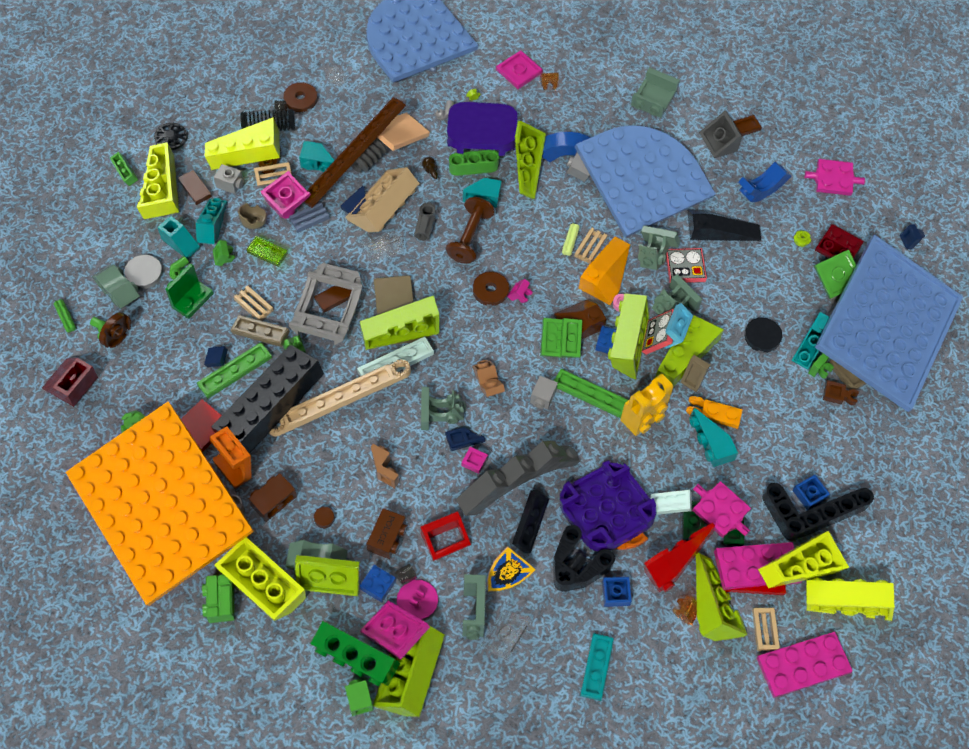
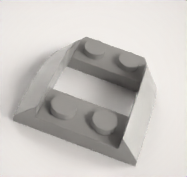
[289,263,363,345]

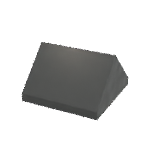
[699,110,742,158]

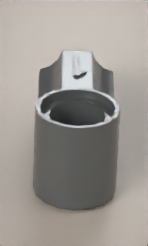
[414,202,436,241]

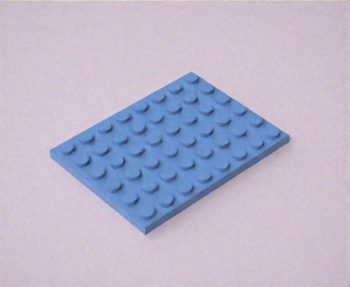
[815,235,963,412]

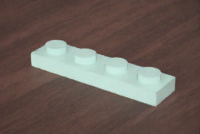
[357,337,434,377]

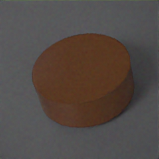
[314,507,334,528]

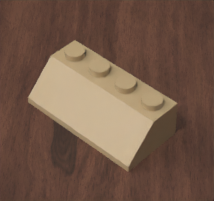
[345,167,419,232]

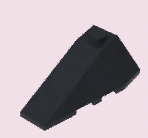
[687,209,762,241]

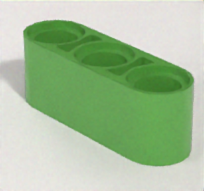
[449,150,499,176]

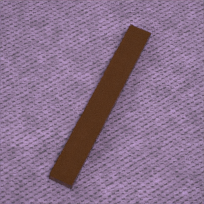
[303,97,406,208]

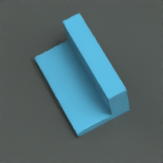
[665,303,693,349]

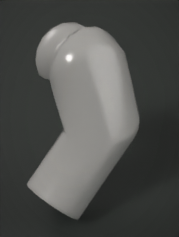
[435,100,454,121]

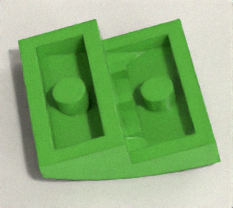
[540,318,582,358]

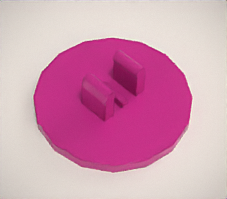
[397,580,438,620]

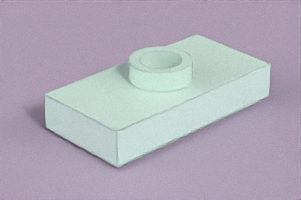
[651,490,692,515]

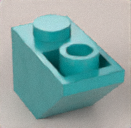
[299,141,335,172]
[462,178,502,208]
[157,216,200,259]

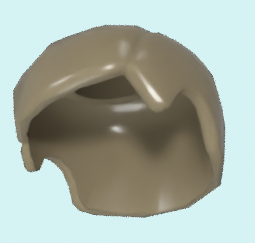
[238,203,267,229]

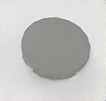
[124,255,163,289]

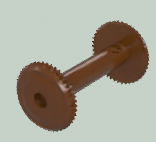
[446,197,495,264]

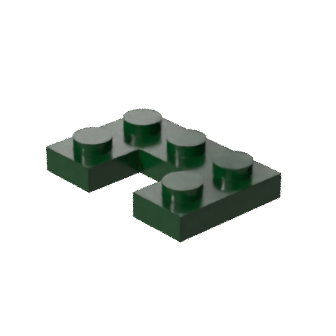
[682,501,744,546]

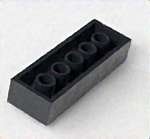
[211,345,324,454]

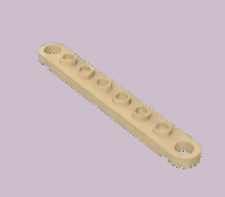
[269,359,411,436]

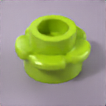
[794,230,811,247]

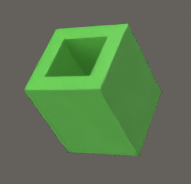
[345,679,373,716]

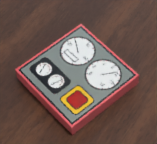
[666,248,707,283]
[642,309,674,355]

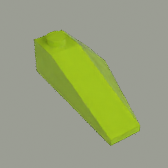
[515,121,546,199]
[696,553,747,641]

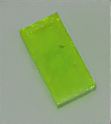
[246,236,288,267]

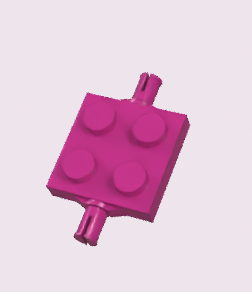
[804,159,865,196]
[692,481,751,538]

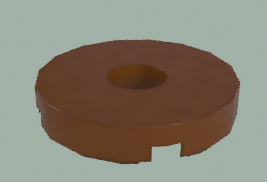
[283,82,318,112]
[473,272,509,306]
[99,312,131,348]

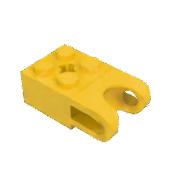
[620,374,673,436]

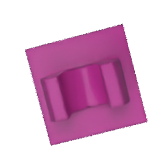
[507,279,532,303]
[461,447,488,474]

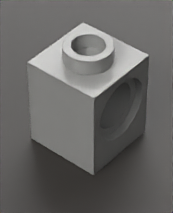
[530,376,558,410]

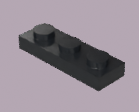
[512,490,549,554]

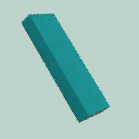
[580,633,614,701]

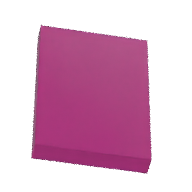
[360,600,430,659]

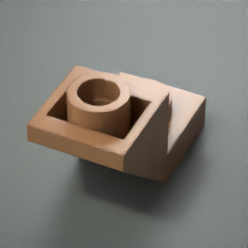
[472,360,505,397]
[371,444,399,488]

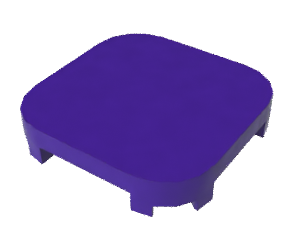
[447,102,518,156]
[560,460,656,552]

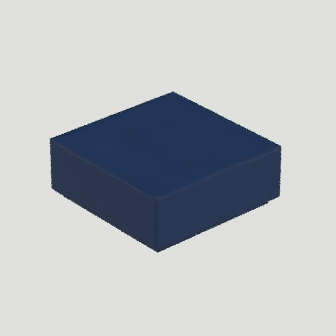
[204,346,228,367]

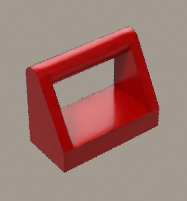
[420,511,471,561]

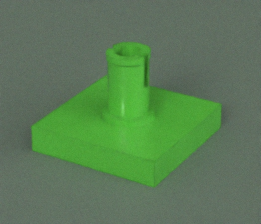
[814,250,856,299]

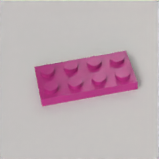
[714,542,802,590]
[757,632,853,698]

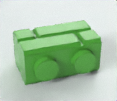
[202,575,235,623]

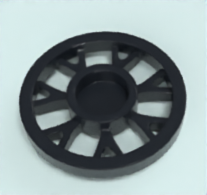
[154,122,187,150]

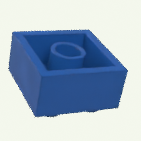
[595,326,617,354]
[792,475,830,510]
[360,565,396,603]
[602,577,632,607]

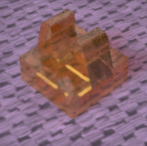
[540,73,559,91]
[673,595,697,625]

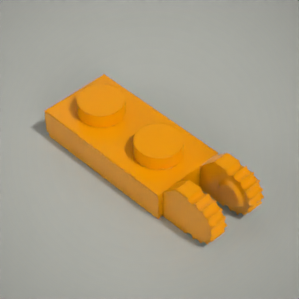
[686,396,743,429]

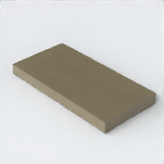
[374,276,418,345]

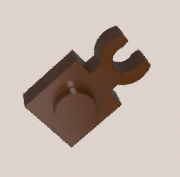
[823,380,859,405]

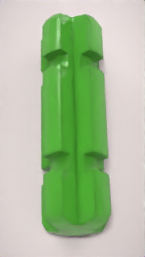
[54,299,76,333]

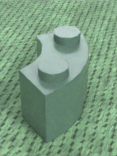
[92,264,140,309]
[285,540,348,573]

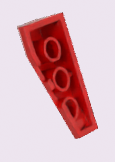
[644,522,715,592]

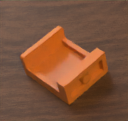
[210,426,252,488]

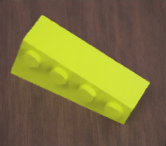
[205,118,280,170]
[137,143,179,219]
[758,531,849,588]
[806,578,895,621]

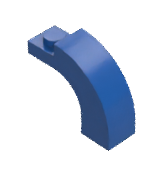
[542,132,591,162]
[738,162,792,202]

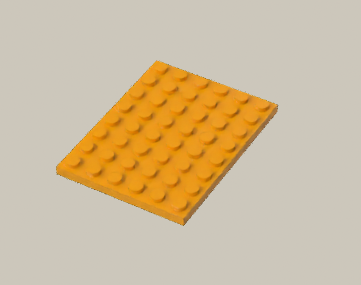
[65,402,254,606]

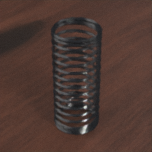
[240,108,295,131]

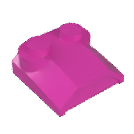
[260,171,311,218]

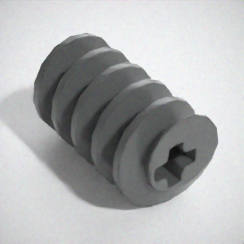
[351,138,387,172]

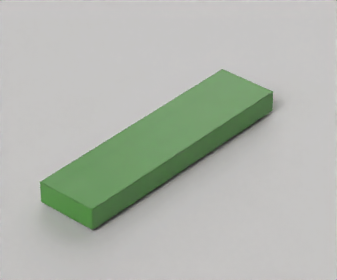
[196,342,272,399]
[554,369,628,418]

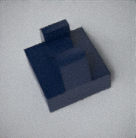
[899,224,925,250]

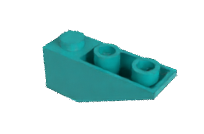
[196,198,227,244]
[791,312,830,370]
[689,408,738,467]

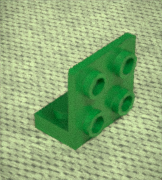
[165,263,214,319]

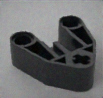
[553,525,615,592]

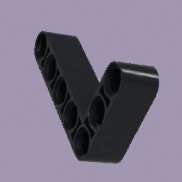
[762,482,874,541]

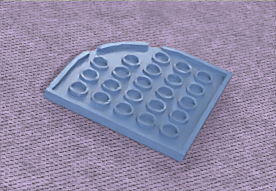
[366,0,478,83]
[575,126,716,238]

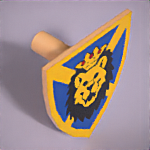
[487,546,536,592]

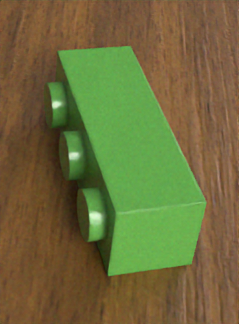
[110,152,138,186]

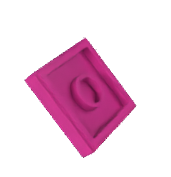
[496,50,543,89]

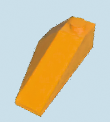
[579,237,630,305]

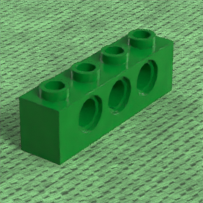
[310,621,400,687]

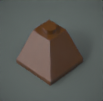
[554,300,607,340]

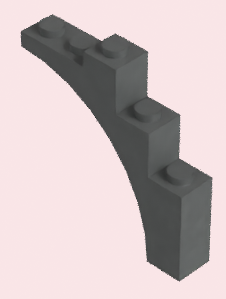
[456,441,580,516]

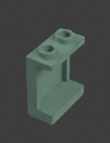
[631,67,680,118]
[462,574,486,640]

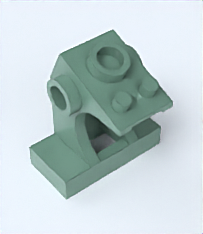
[638,226,680,270]
[652,274,702,315]
[421,387,466,430]

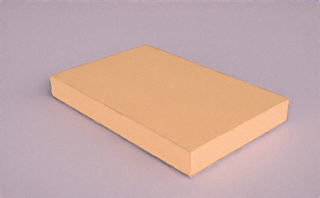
[377,112,430,151]

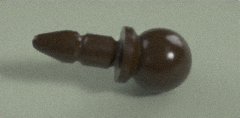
[422,157,438,179]

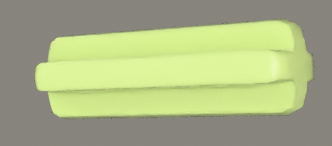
[562,223,580,256]

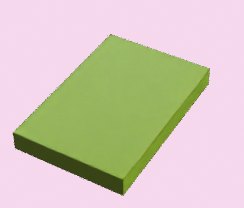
[295,555,360,596]

